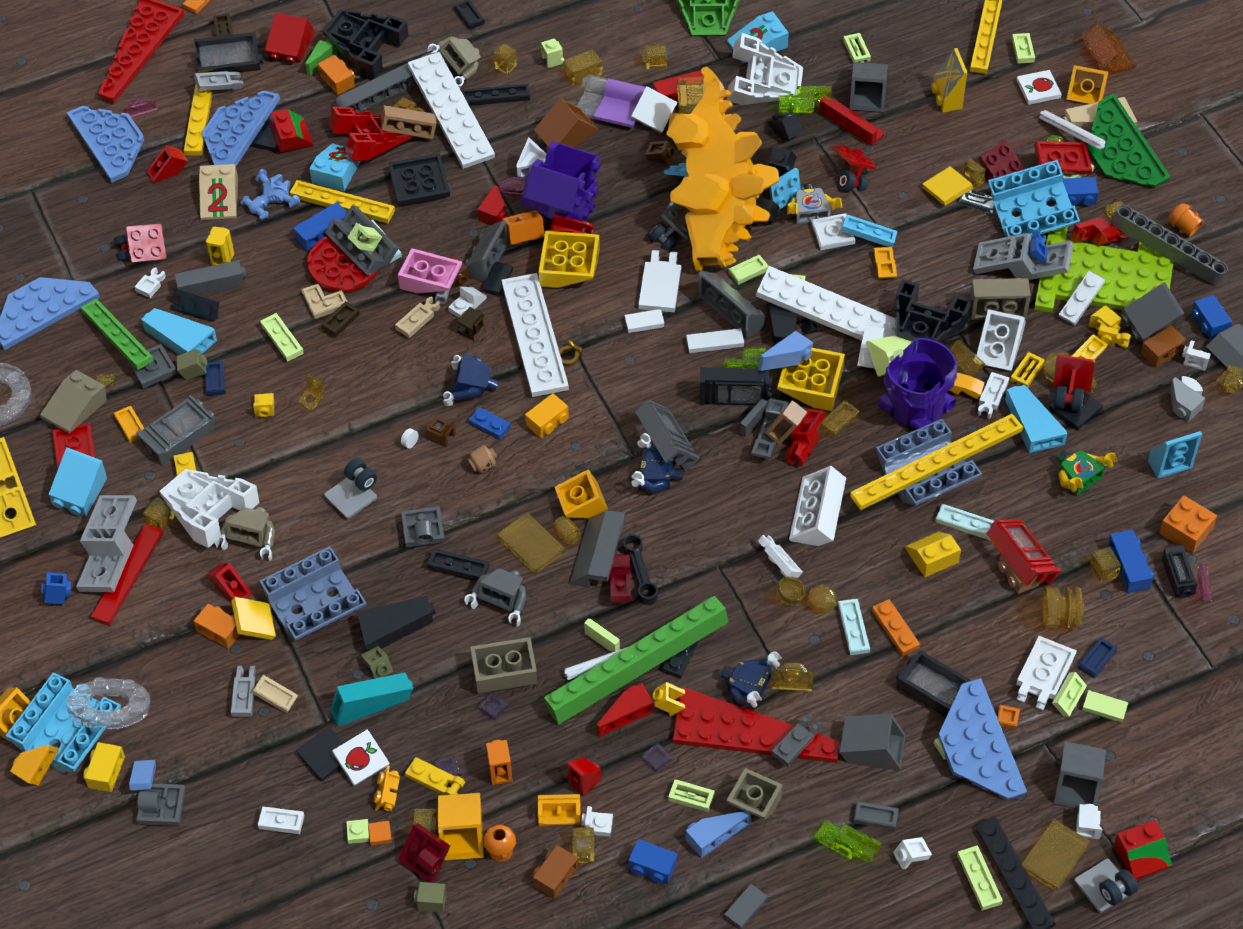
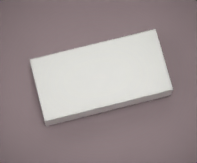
[625,309,664,333]

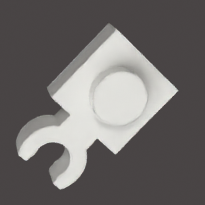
[135,267,166,298]

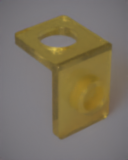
[298,373,325,410]

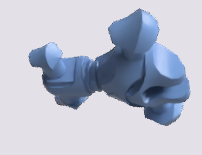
[240,169,300,220]

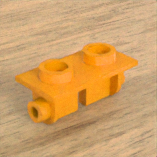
[374,766,400,811]

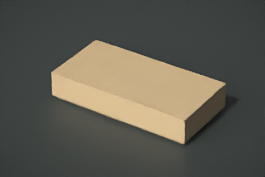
[252,675,298,714]

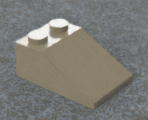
[40,370,107,433]

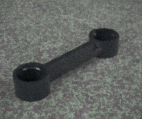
[623,534,658,605]

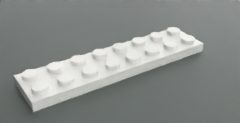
[408,52,495,169]
[756,266,896,341]
[501,273,569,397]

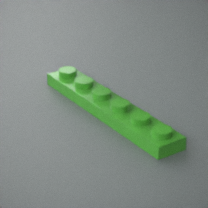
[81,298,154,370]

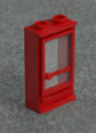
[986,519,1062,586]

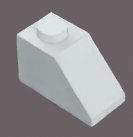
[858,325,884,368]

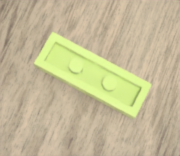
[260,313,304,362]
[957,845,1003,911]

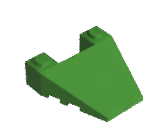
[676,0,740,36]

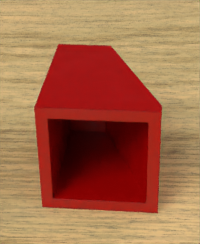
[265,13,315,63]

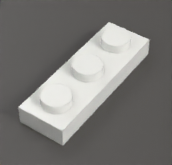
[1059,271,1105,326]

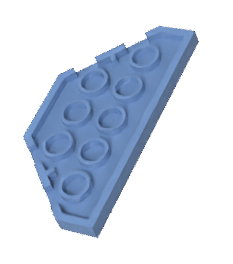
[202,91,280,166]
[67,106,144,183]
[0,277,100,350]
[938,678,1027,800]

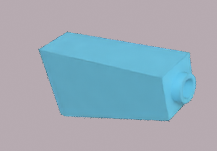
[141,308,217,355]
[1005,385,1067,453]

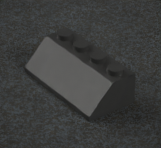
[699,271,765,339]

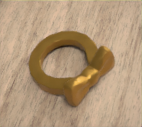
[559,340,584,366]

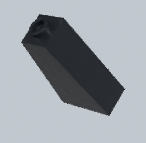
[766,301,799,346]
[357,596,436,652]

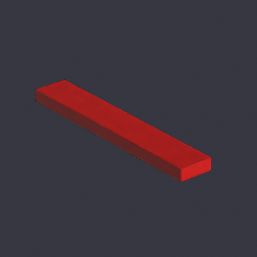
[91,524,164,626]

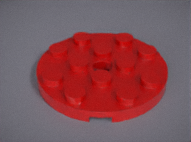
[308,236,379,292]

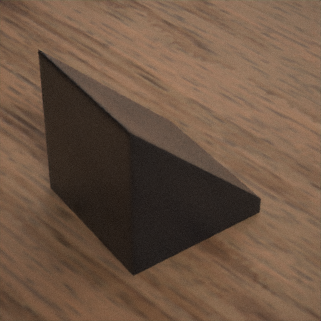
[800,319,820,335]

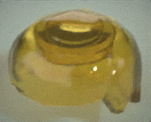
[776,576,806,606]
[807,584,837,613]

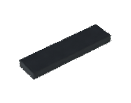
[461,84,531,106]

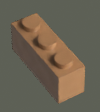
[380,105,437,139]

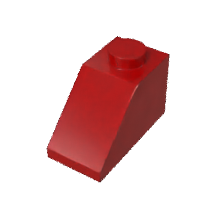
[147,145,188,183]
[478,185,507,226]
[207,563,252,602]
[568,758,601,796]

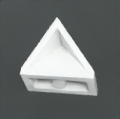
[516,137,546,179]

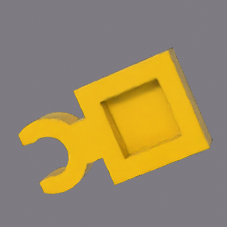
[1097,325,1131,348]

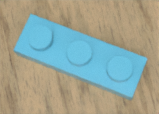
[841,214,897,247]

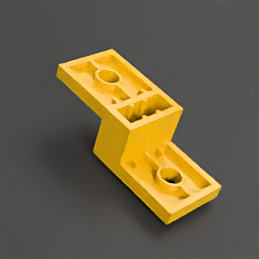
[0,437,36,538]

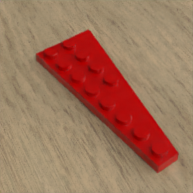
[98,0,185,103]
[673,687,840,763]

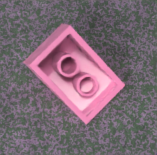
[398,248,462,293]

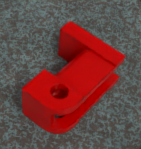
[549,214,594,234]

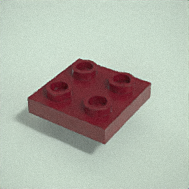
[978,139,1025,180]
[398,823,450,883]

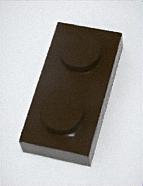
[321,301,360,337]

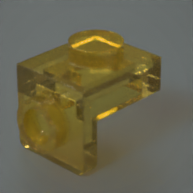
[964,158,986,190]

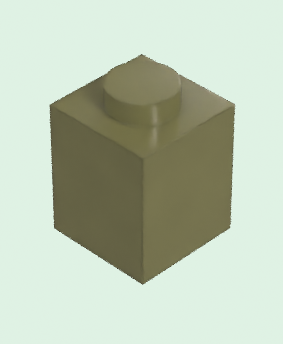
[177,349,207,380]
[414,882,447,913]

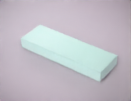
[935,504,994,541]
[838,599,870,655]

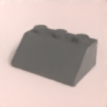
[465,220,508,283]

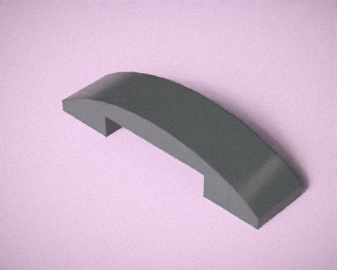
[751,398,788,459]

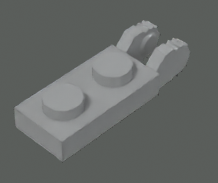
[194,71,244,91]
[231,666,256,717]

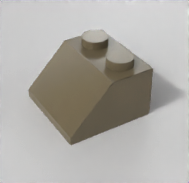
[726,768,783,820]

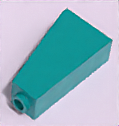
[330,673,413,727]

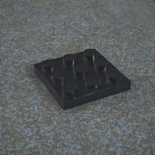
[388,153,450,206]

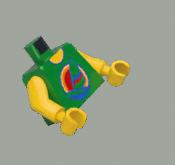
[1057,450,1118,496]

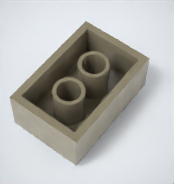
[970,278,1031,320]
[470,637,538,693]

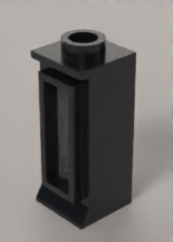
[1162,545,1197,597]

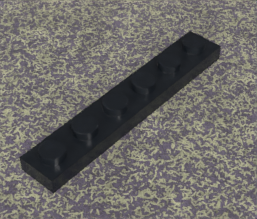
[976,816,1057,929]

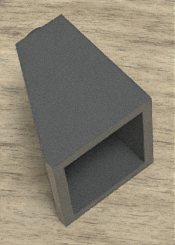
[849,62,888,112]
[1121,282,1184,344]
[839,713,906,771]
[1054,741,1106,809]

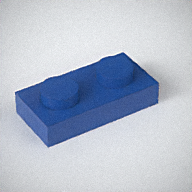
[469,407,511,440]

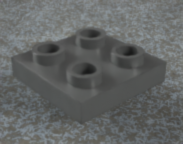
[401,506,445,548]
[137,783,186,826]

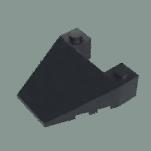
[323,9,408,79]
[750,146,797,224]
[894,279,973,342]

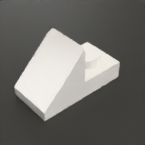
[448,287,487,318]

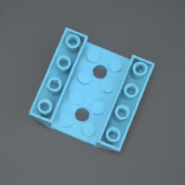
[988,160,1080,237]
[6,673,121,773]

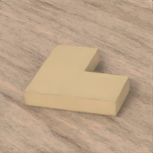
[301,284,347,319]

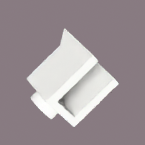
[1076,804,1103,839]

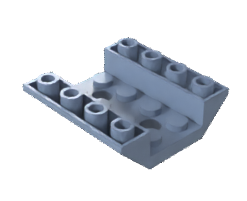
[876,419,982,506]
[259,546,367,641]

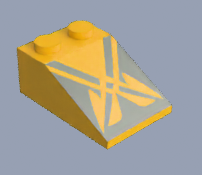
[931,48,967,112]

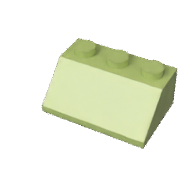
[866,335,912,377]

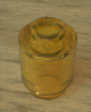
[553,516,581,545]

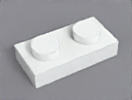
[258,807,304,834]

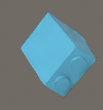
[49,448,107,516]

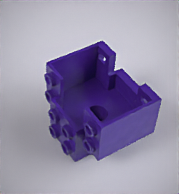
[520,141,601,221]

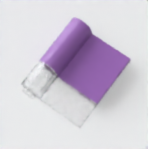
[577,74,646,128]

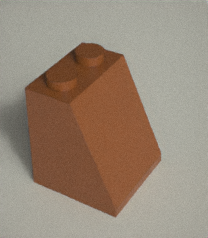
[534,98,598,149]

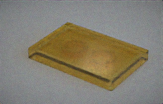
[497,513,565,574]
[1022,819,1091,891]

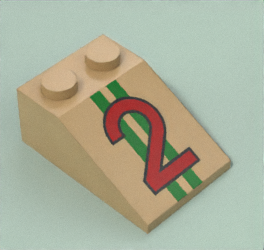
[199,164,238,220]

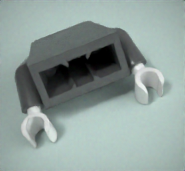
[464,569,527,627]

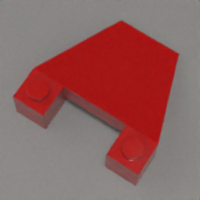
[328,107,414,162]

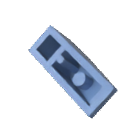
[758,331,813,371]
[686,811,751,858]

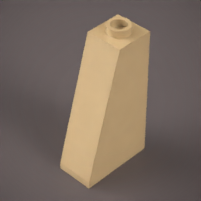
[1062,97,1137,133]

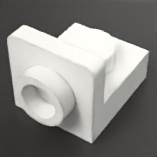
[1182,340,1210,371]
[582,806,613,837]
[893,837,932,869]

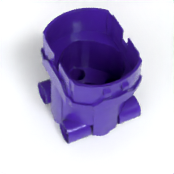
[878,338,957,430]

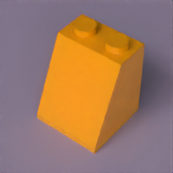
[438,793,484,860]

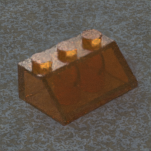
[1081,21,1137,75]

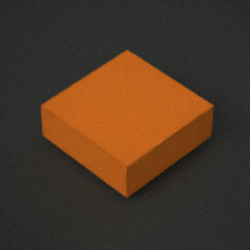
[997,705,1020,730]
[368,821,392,846]

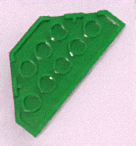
[1087,93,1170,188]

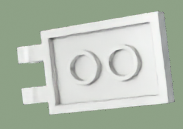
[639,250,681,312]
[1016,636,1077,711]

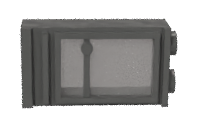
[136,395,216,466]
[635,399,700,471]

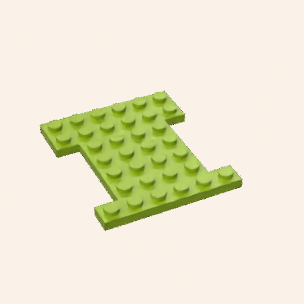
[1034,226,1174,326]

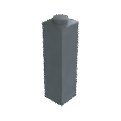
[175,260,247,295]

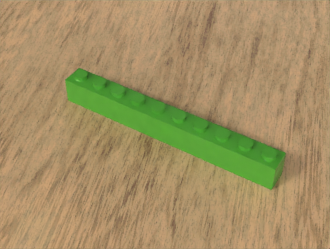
[544,596,728,725]

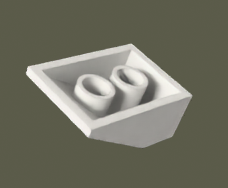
[975,310,1026,371]

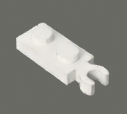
[978,372,1009,419]
[758,535,803,578]

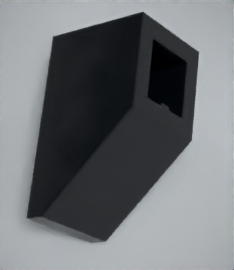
[767,111,804,140]

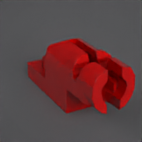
[1071,217,1129,246]
[786,409,826,467]

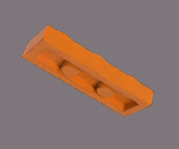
[872,599,920,656]

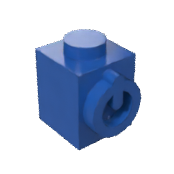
[41,572,71,604]

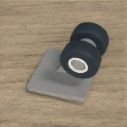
[324,458,377,519]
[1074,859,1138,913]

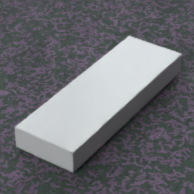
[686,328,744,353]

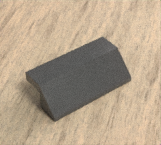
[325,205,399,275]
[1206,324,1243,383]
[570,510,625,587]

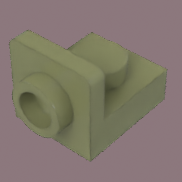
[361,646,393,679]

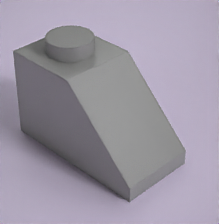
[1170,377,1205,422]

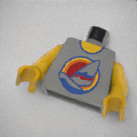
[787,184,842,224]

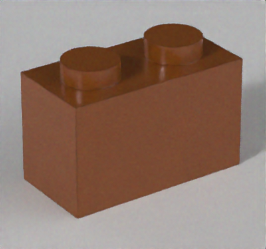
[1141,325,1187,368]
[532,845,579,899]

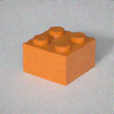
[1159,496,1217,554]

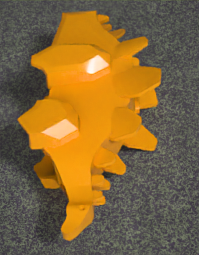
[667,67,779,272]

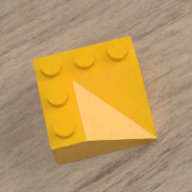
[539,231,600,288]
[777,348,845,411]

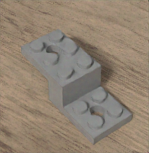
[973,233,1074,280]
[76,495,137,592]

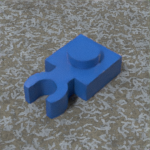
[1030,230,1047,263]

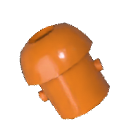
[1168,203,1204,237]
[484,825,516,862]

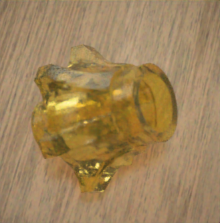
[1217,365,1243,394]

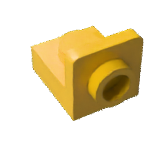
[253,393,274,417]

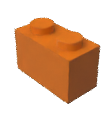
[318,55,355,95]
[503,210,545,245]
[194,604,240,649]
[486,740,513,785]

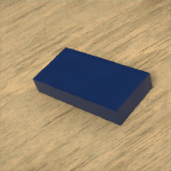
[205,361,226,396]
[1078,637,1118,679]

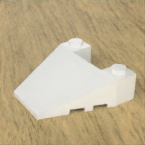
[727,33,803,105]
[159,469,259,548]

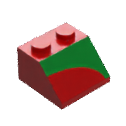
[270,109,313,152]
[1114,820,1172,880]

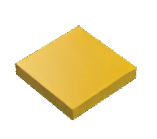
[922,166,973,206]
[232,597,276,640]

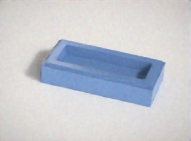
[129,760,156,791]

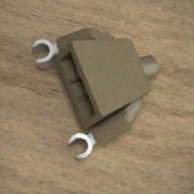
[427,36,481,89]
[215,507,275,561]

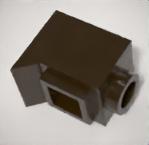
[457,307,484,341]

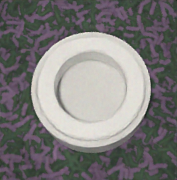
[401,428,418,448]

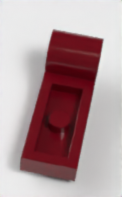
[610,554,631,603]

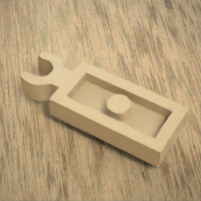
[395,297,440,338]

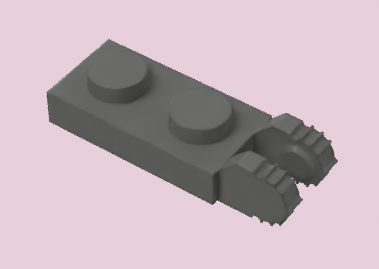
[771,713,823,767]

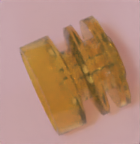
[1042,586,1084,628]

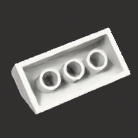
[789,466,846,546]

